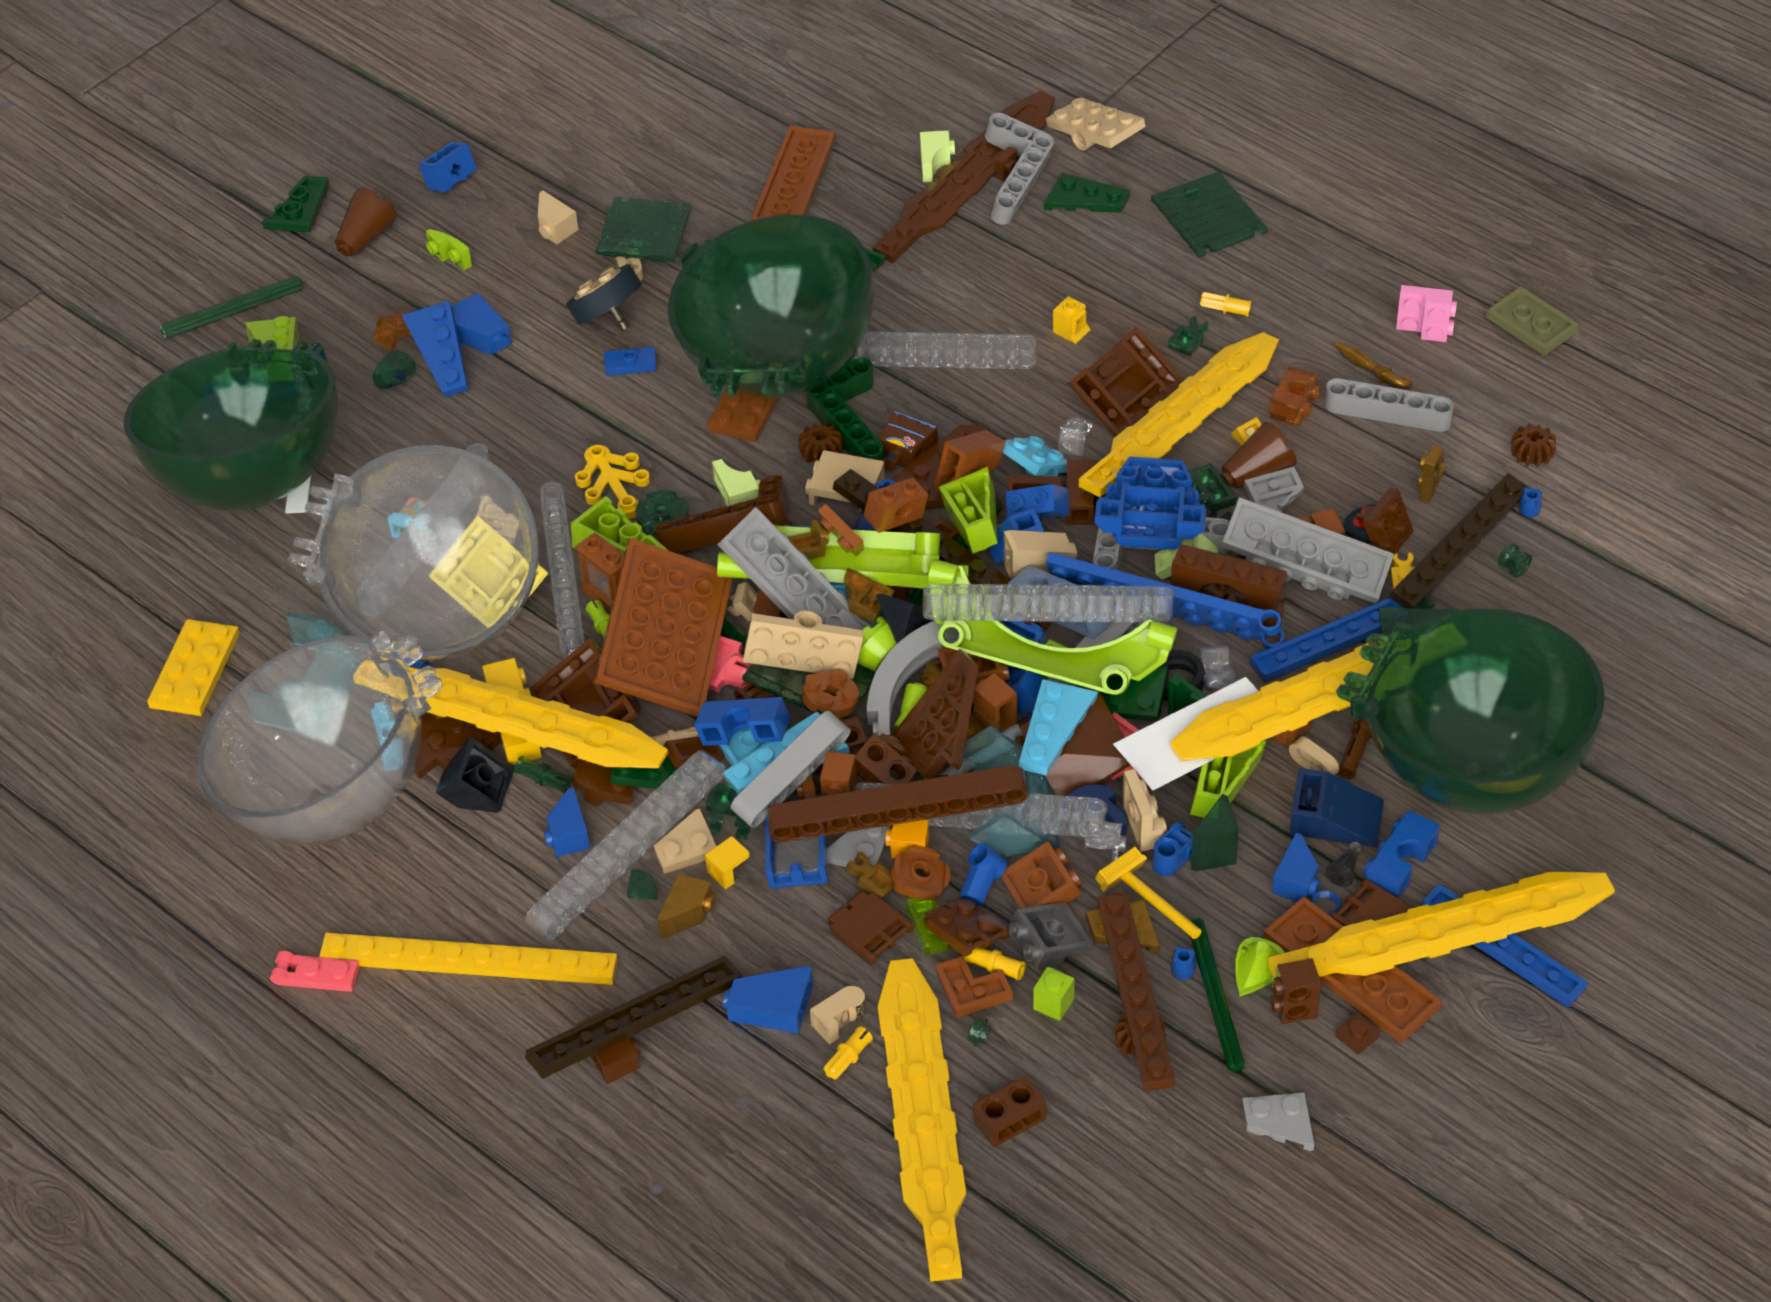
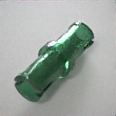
[514,756,572,794]

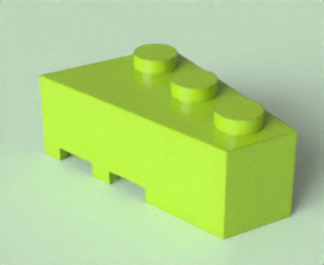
[245,316,301,382]
[939,467,998,554]
[1190,741,1266,821]

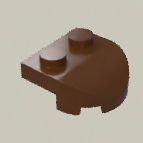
[572,759,633,806]

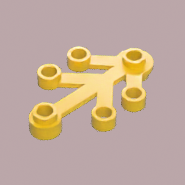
[575,445,650,519]

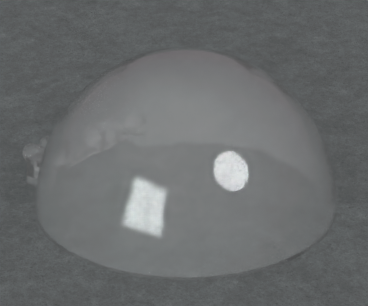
[288,445,539,662]
[197,631,443,844]

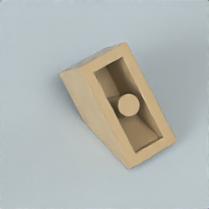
[538,190,578,244]

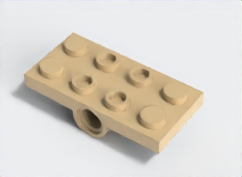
[1046,98,1146,151]
[743,610,863,679]

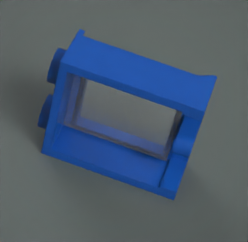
[766,815,828,888]

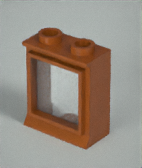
[575,533,624,613]

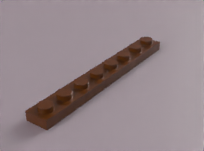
[1098,892,1175,1091]

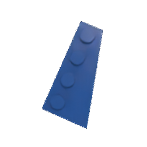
[402,300,470,397]

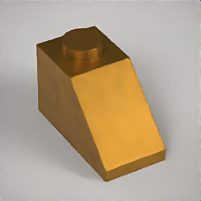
[657,874,716,938]

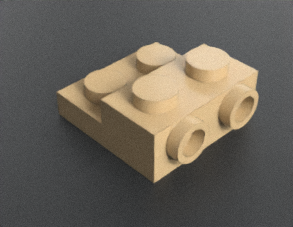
[1123,769,1167,852]

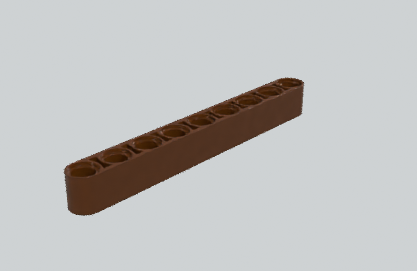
[767,766,1028,843]

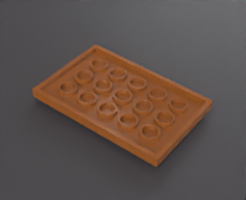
[594,538,733,717]

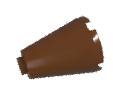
[335,188,397,256]
[1220,422,1297,489]

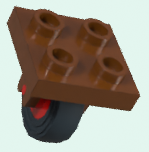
[1343,488,1413,554]

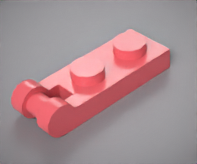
[270,951,360,992]

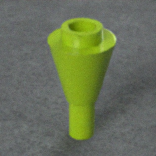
[894,682,928,729]

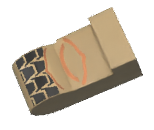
[810,986,866,1045]

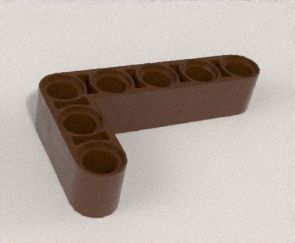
[654,475,790,553]

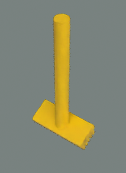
[1095,847,1201,939]

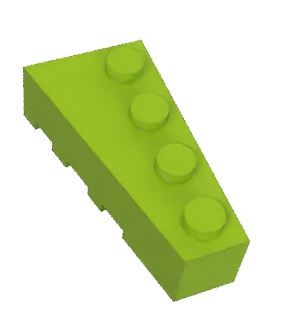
[571,496,667,554]

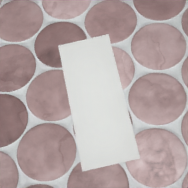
[1113,677,1258,790]

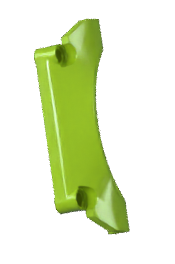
[717,524,968,589]
[926,559,1177,695]

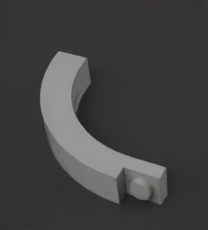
[867,621,959,742]

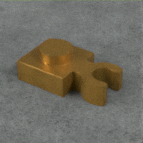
[845,852,895,900]

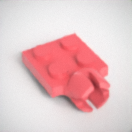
[709,636,758,693]

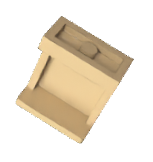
[805,450,885,512]

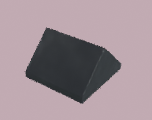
[876,593,935,644]

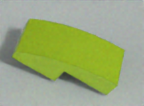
[426,229,472,270]

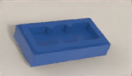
[604,347,657,376]

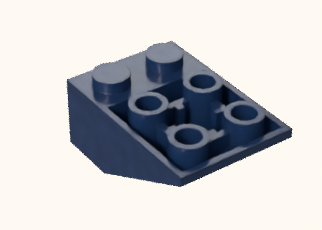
[1289,768,1384,847]

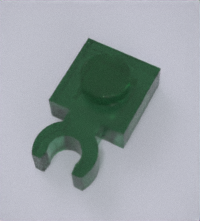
[1168,316,1208,356]

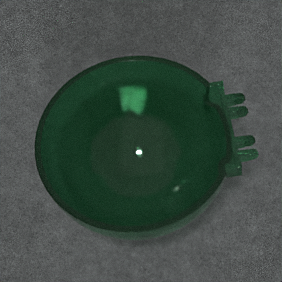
[668,215,874,398]
[124,339,338,511]
[1336,609,1604,814]

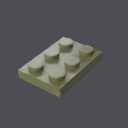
[1486,286,1579,356]

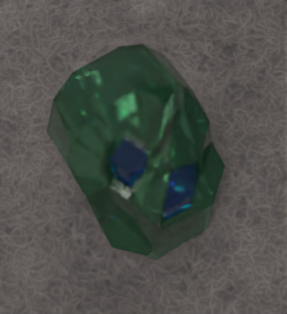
[373,349,416,389]

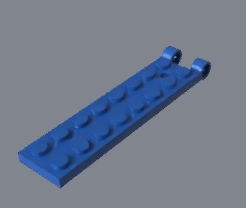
[1046,552,1285,650]

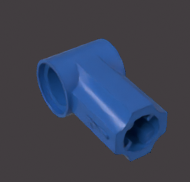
[959,843,1007,907]

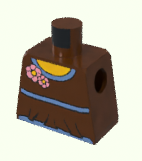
[879,411,938,471]

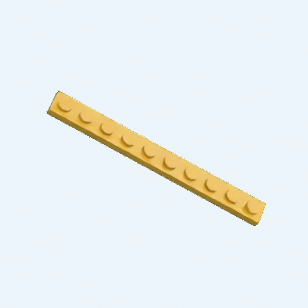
[319,933,618,985]

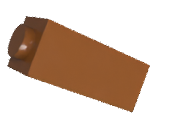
[933,430,1006,492]

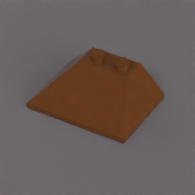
[1067,327,1184,437]
[529,638,641,768]
[1019,685,1131,803]

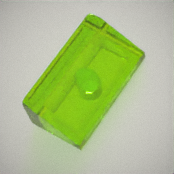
[906,898,953,956]

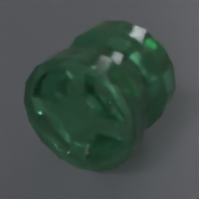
[1497,543,1532,578]

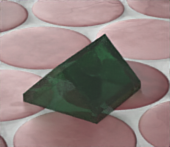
[1191,794,1239,872]

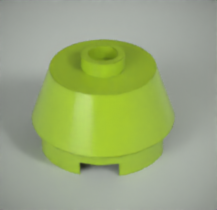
[857,616,897,672]

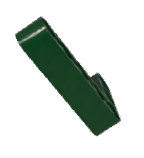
[806,358,884,461]

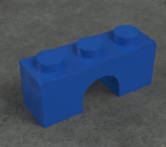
[694,697,790,746]
[1363,810,1440,898]

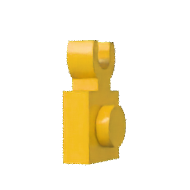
[1390,553,1415,590]

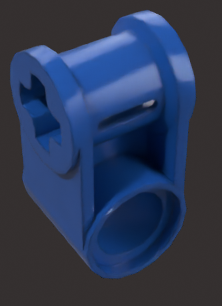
[1152,821,1204,876]

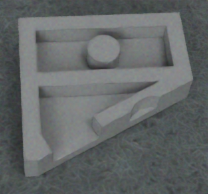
[1244,466,1304,512]
[827,825,893,867]
[1242,1093,1314,1151]

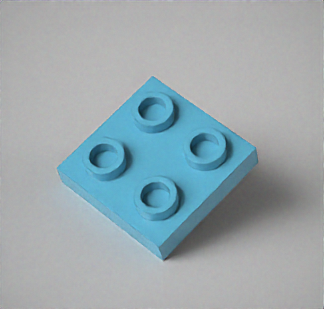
[1003,436,1067,476]

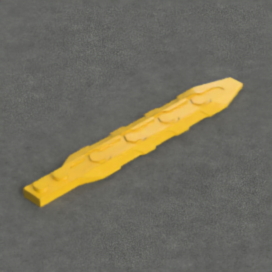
[1079,332,1279,497]
[1170,620,1467,761]
[355,655,668,768]
[1267,872,1615,978]
[878,958,966,1282]

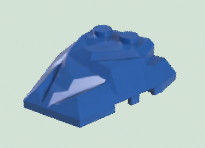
[1094,456,1206,550]

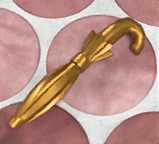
[1334,341,1412,389]

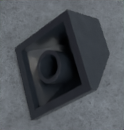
[436,737,515,813]

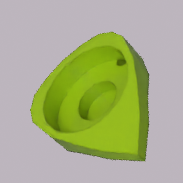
[1235,937,1285,997]

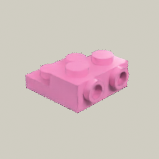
[1396,285,1457,342]

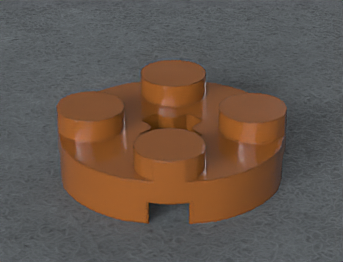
[802,669,859,718]
[891,845,951,902]

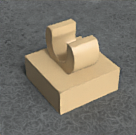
[727,582,758,621]

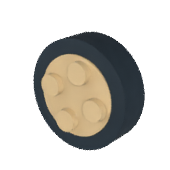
[566,264,642,331]

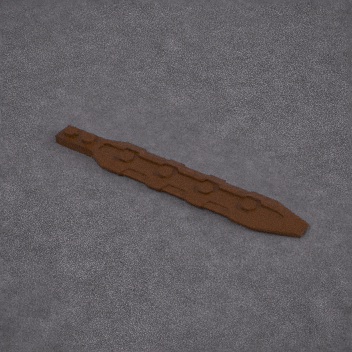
[873,91,1055,264]

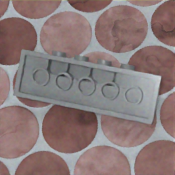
[1221,497,1394,604]
[717,507,871,630]

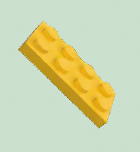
[147,619,240,716]

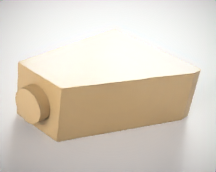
[1004,530,1077,580]

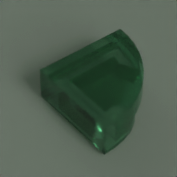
[627,868,657,900]

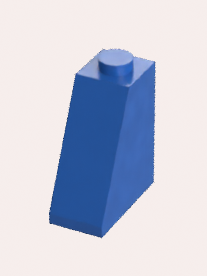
[452,293,512,355]
[723,966,814,1034]

